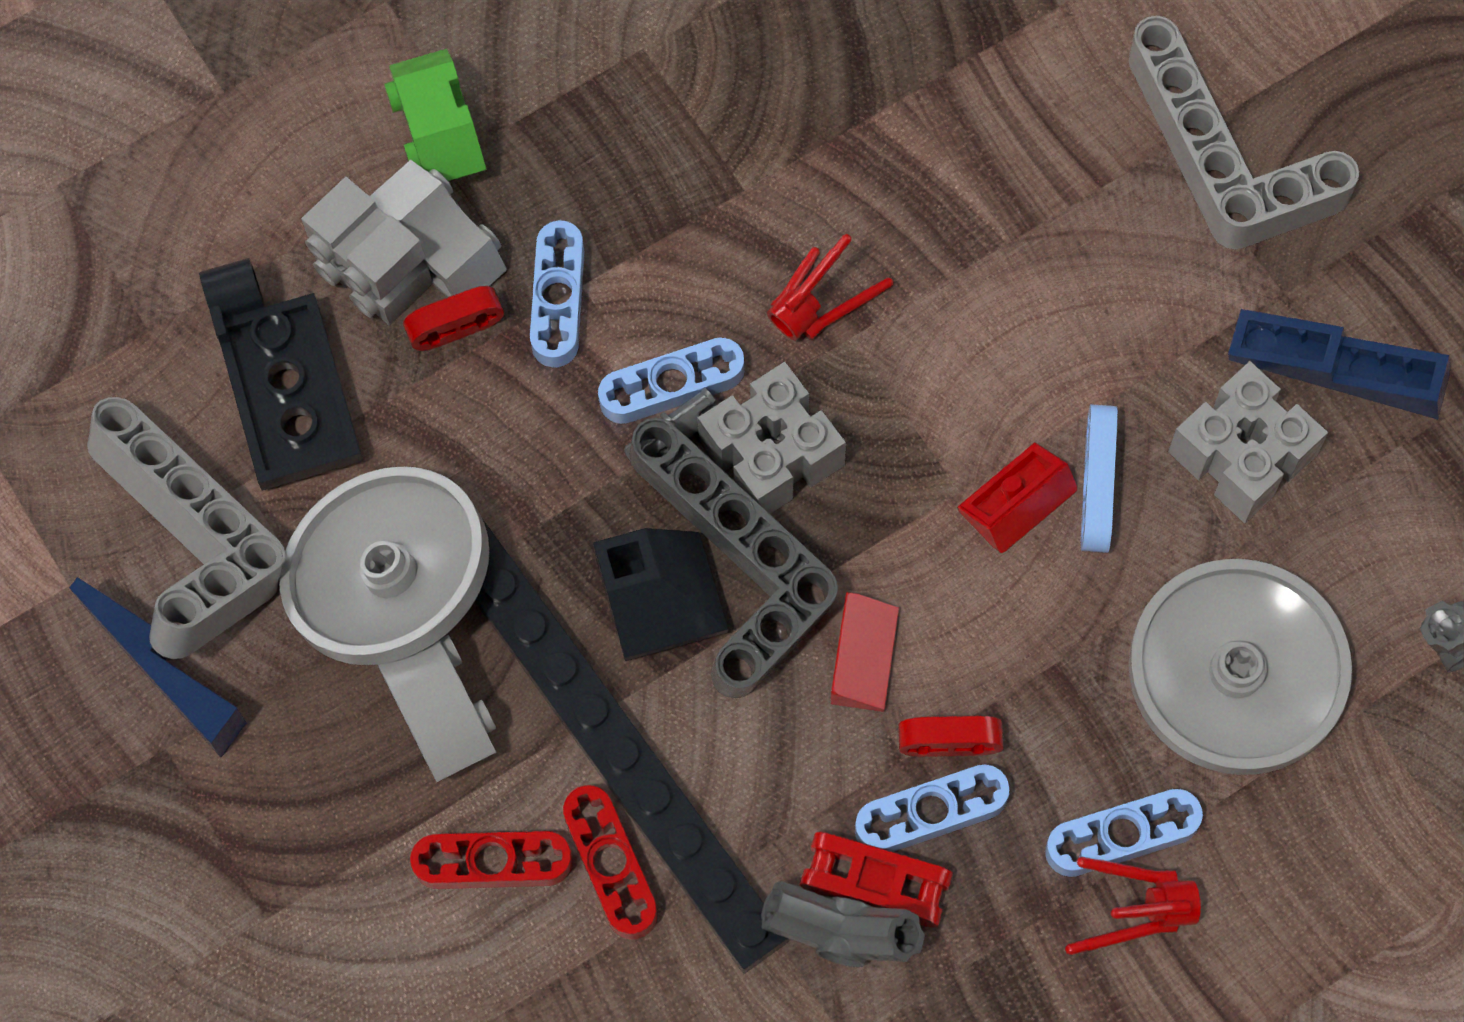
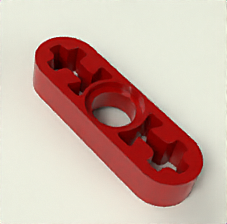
[563,785,657,939]
[410,831,573,889]

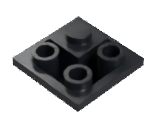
[593,528,729,661]

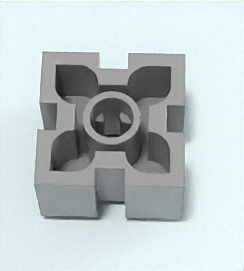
[301,177,432,325]
[1168,361,1328,523]
[697,362,846,514]

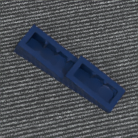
[1228,309,1450,420]
[69,577,246,758]

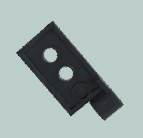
[199,258,363,491]

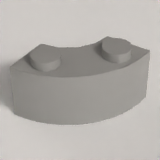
[370,160,507,297]
[377,635,496,782]

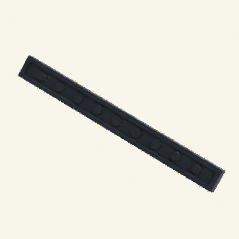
[474,518,789,974]

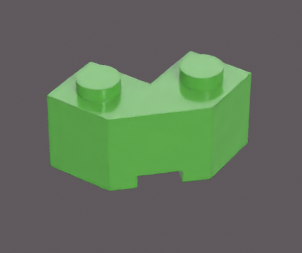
[384,49,486,181]

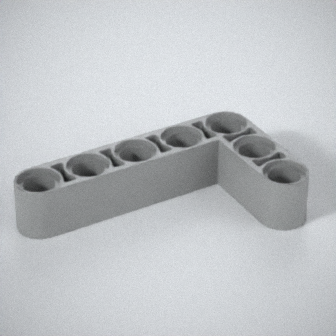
[1128,16,1359,249]
[87,397,285,659]

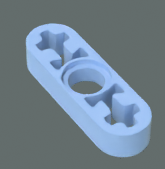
[530,221,584,367]
[598,338,744,424]
[1081,404,1117,553]
[855,765,1009,852]
[1045,789,1203,877]

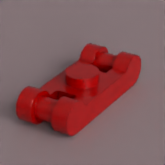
[799,832,953,928]

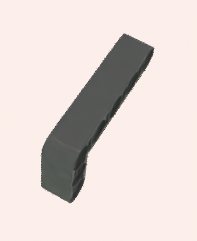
[629,417,838,699]

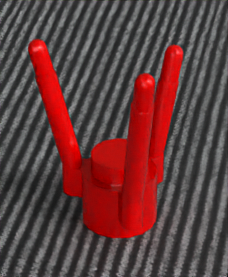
[767,234,894,341]
[1065,857,1201,955]

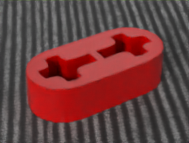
[403,286,504,351]
[898,716,1003,757]

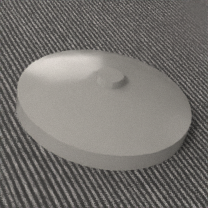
[279,467,489,665]
[1129,559,1352,775]

